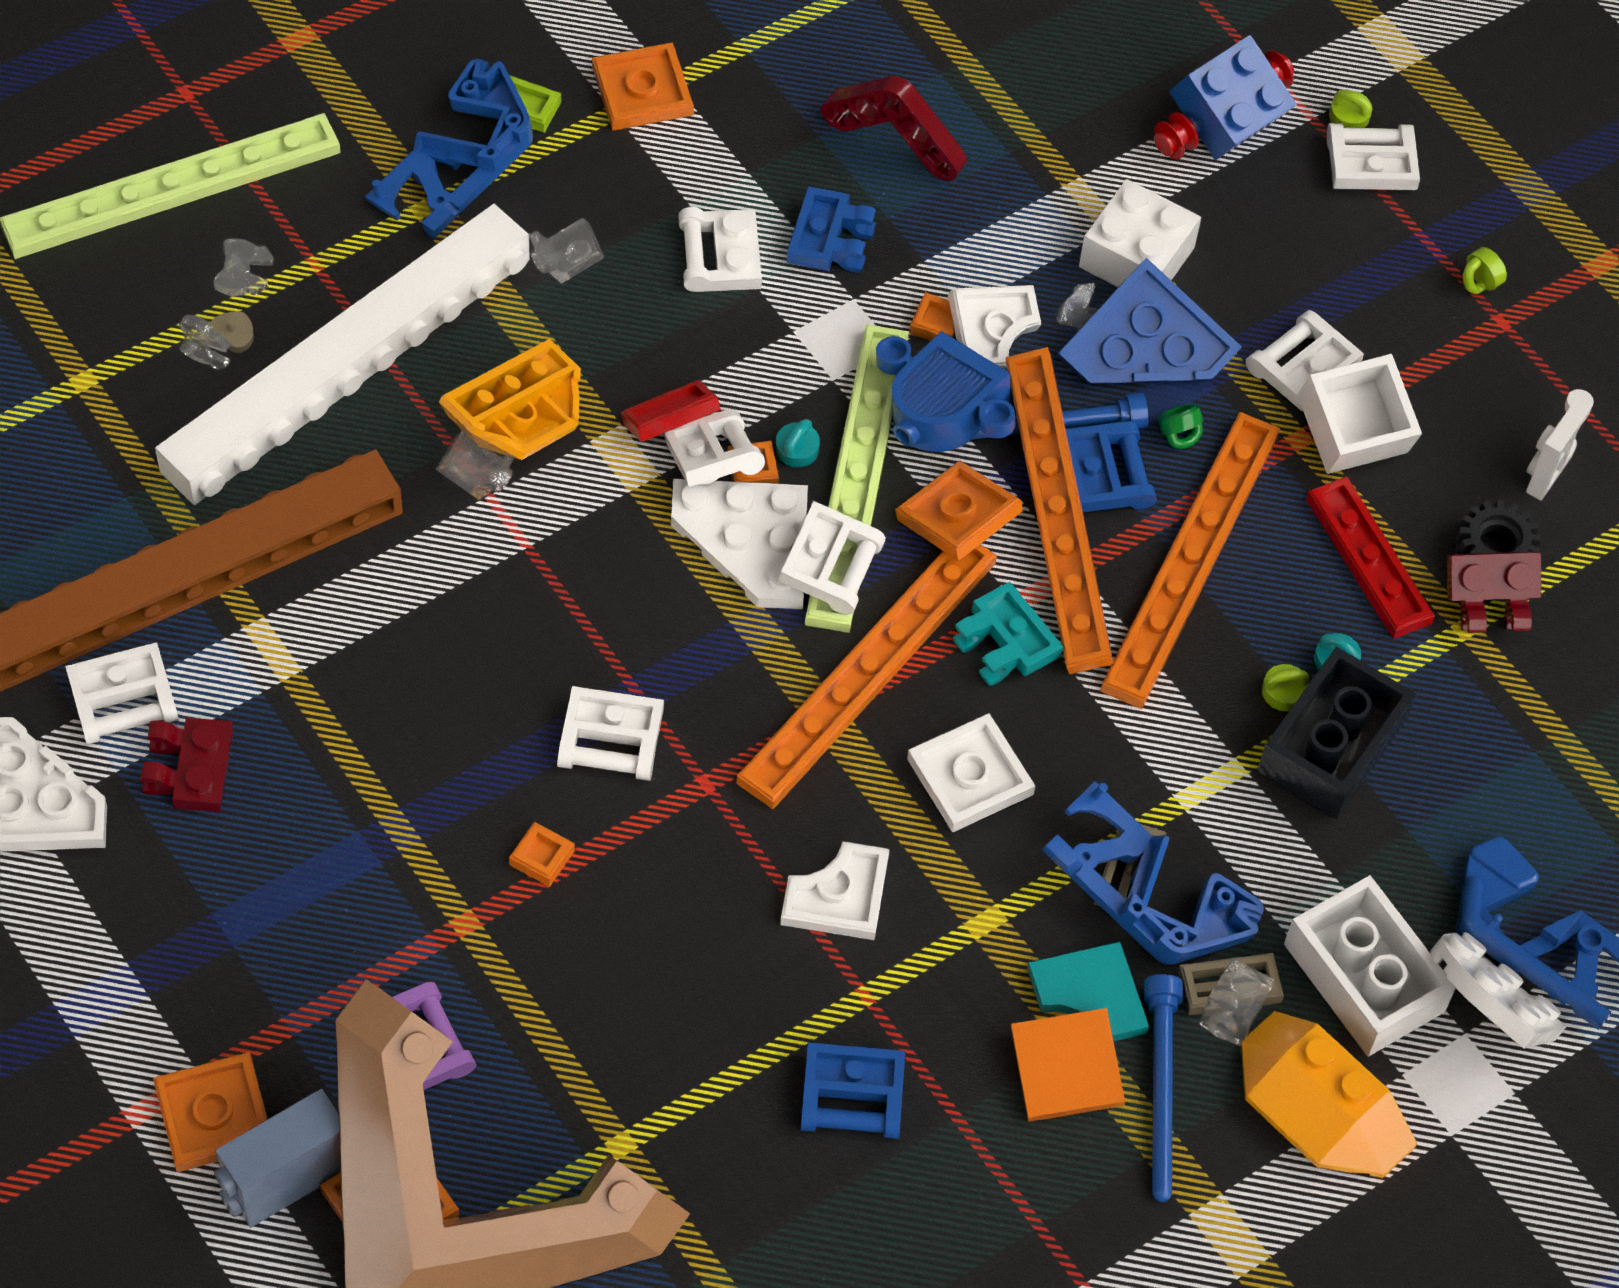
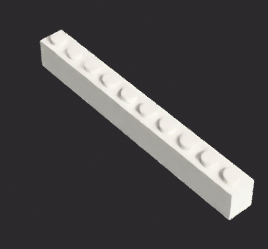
[155,204,530,505]

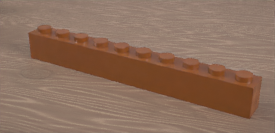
[0,449,403,692]

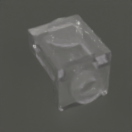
[529,218,605,284]
[436,431,514,500]
[1199,958,1275,1046]

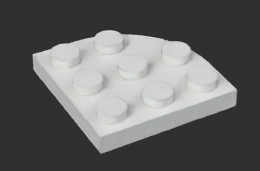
[1430,932,1567,1049]

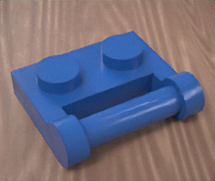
[1066,421,1157,512]
[800,1042,905,1139]

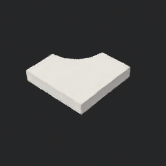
[948,285,1041,370]
[780,842,889,940]

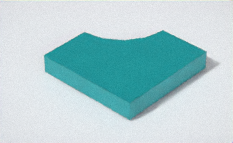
[1027,942,1149,1042]

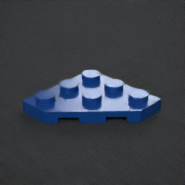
[1056,258,1242,385]

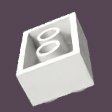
[1284,875,1456,1057]

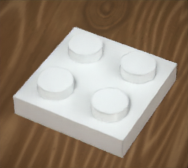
[907,713,1035,833]

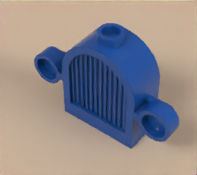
[876,331,1015,452]

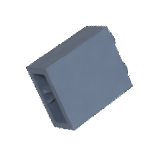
[214,1088,341,1228]

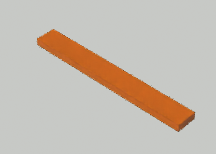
[1005,347,1114,675]
[1100,412,1280,709]
[736,544,997,809]

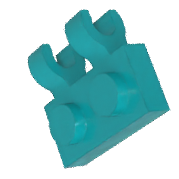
[952,582,1064,686]

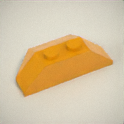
[439,339,581,460]
[1240,1011,1417,1178]

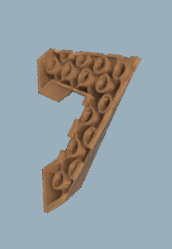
[335,979,690,1288]

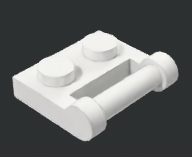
[1327,123,1420,190]
[678,207,762,292]
[1246,310,1364,411]
[1526,389,1594,501]
[664,409,765,487]
[778,501,886,615]
[65,642,179,745]
[557,686,664,781]

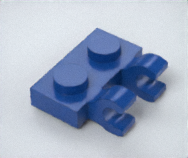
[787,186,876,273]

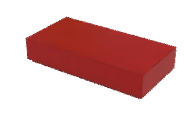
[621,380,721,442]

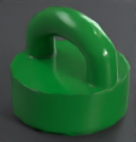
[1157,403,1204,450]

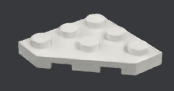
[671,479,808,609]
[0,717,107,851]

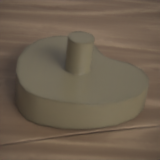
[207,311,254,353]

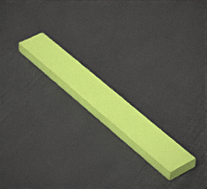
[0,113,341,259]
[805,324,909,633]

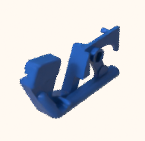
[365,59,533,238]
[1042,781,1264,965]
[1456,836,1619,1030]

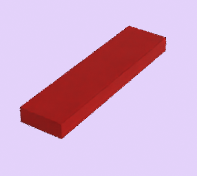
[1306,476,1435,639]

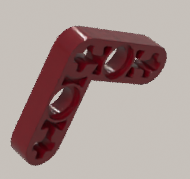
[820,76,967,181]

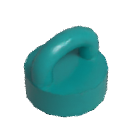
[775,419,820,467]
[1314,633,1361,671]

